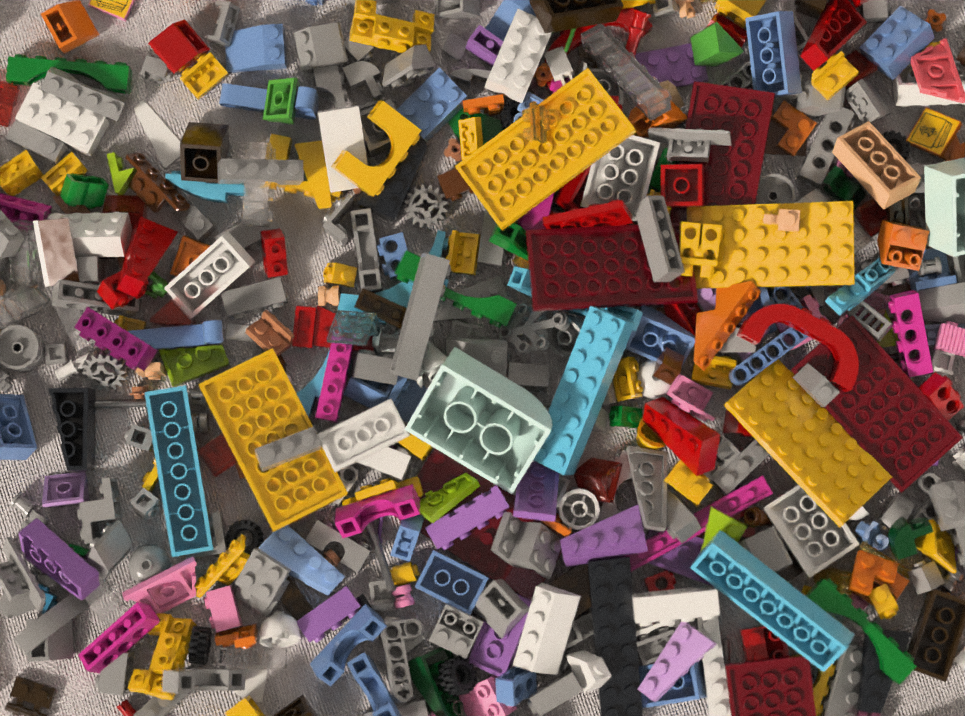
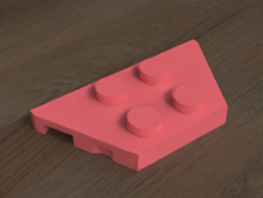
[910,38,965,103]

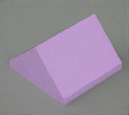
[42,471,89,508]

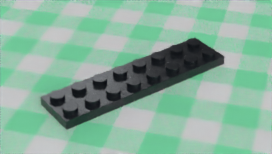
[587,556,643,716]

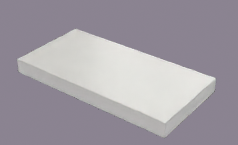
[318,105,368,193]
[317,399,410,473]

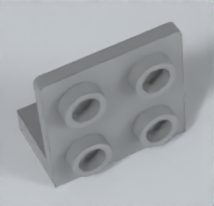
[844,79,891,124]
[322,195,354,247]
[186,511,228,559]

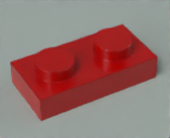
[292,306,317,349]

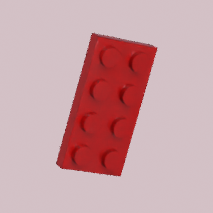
[542,199,633,229]

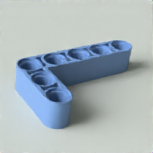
[219,84,320,120]
[729,287,809,386]
[127,320,224,350]

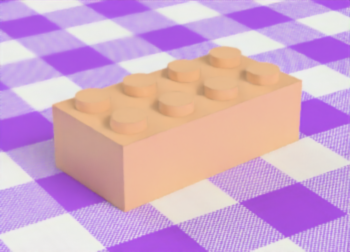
[832,121,921,209]

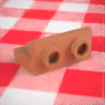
[245,310,294,357]

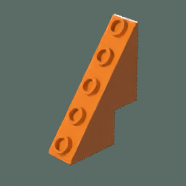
[694,281,761,371]

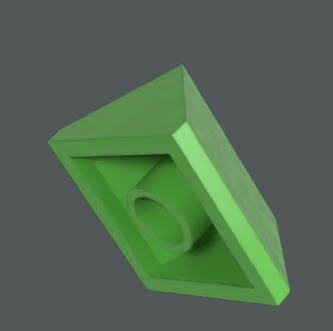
[690,22,744,67]
[263,78,300,125]

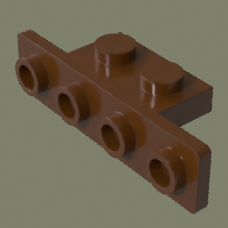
[125,152,191,213]

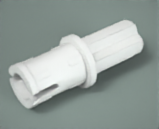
[54,352,92,381]

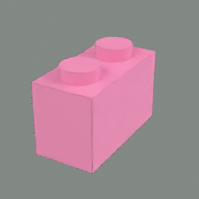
[204,585,243,632]

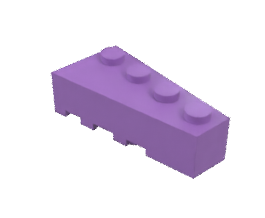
[425,485,509,551]
[560,505,648,567]
[18,518,100,600]

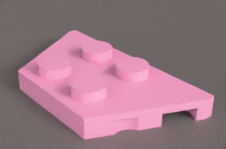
[122,556,196,613]

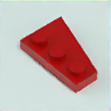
[313,305,376,351]

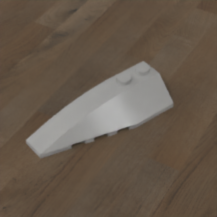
[884,282,965,323]

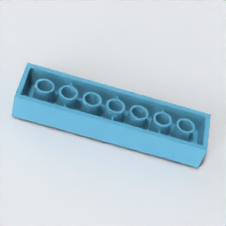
[533,306,635,475]
[144,386,213,557]
[690,530,854,672]

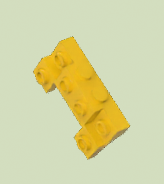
[349,0,435,53]
[128,613,197,700]

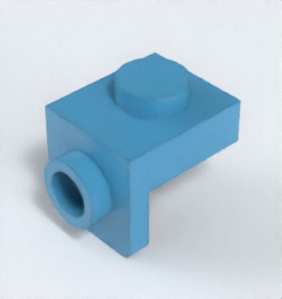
[38,584,58,614]

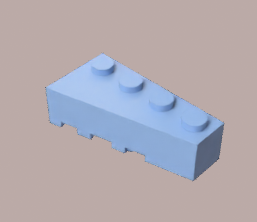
[259,525,345,596]

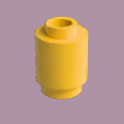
[390,561,420,587]

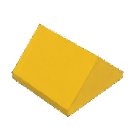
[915,519,957,573]

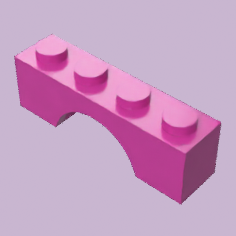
[335,484,420,538]

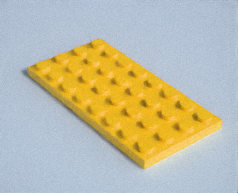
[455,68,637,231]
[687,201,855,289]
[198,348,348,532]
[724,359,892,527]

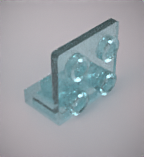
[326,310,381,345]

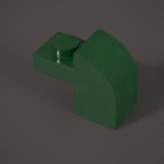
[823,166,866,210]
[888,517,933,560]

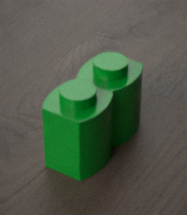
[60,174,109,209]

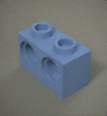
[377,232,408,280]
[390,515,424,562]
[495,666,537,707]

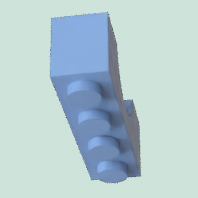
[310,604,387,686]
[347,652,401,716]

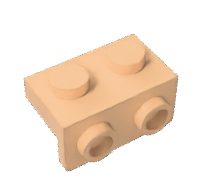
[135,362,166,380]

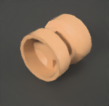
[318,286,340,306]

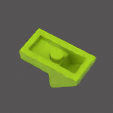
[106,152,137,196]

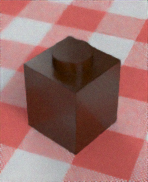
[653,347,685,385]

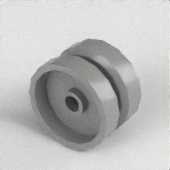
[756,173,796,204]
[0,325,45,372]

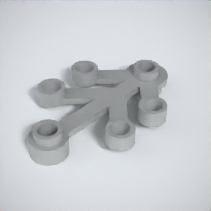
[498,303,571,355]

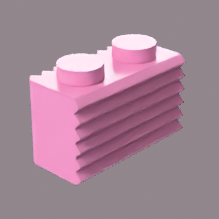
[934,321,965,357]

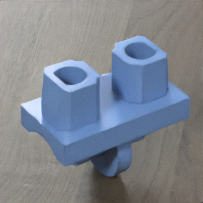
[855,521,889,554]

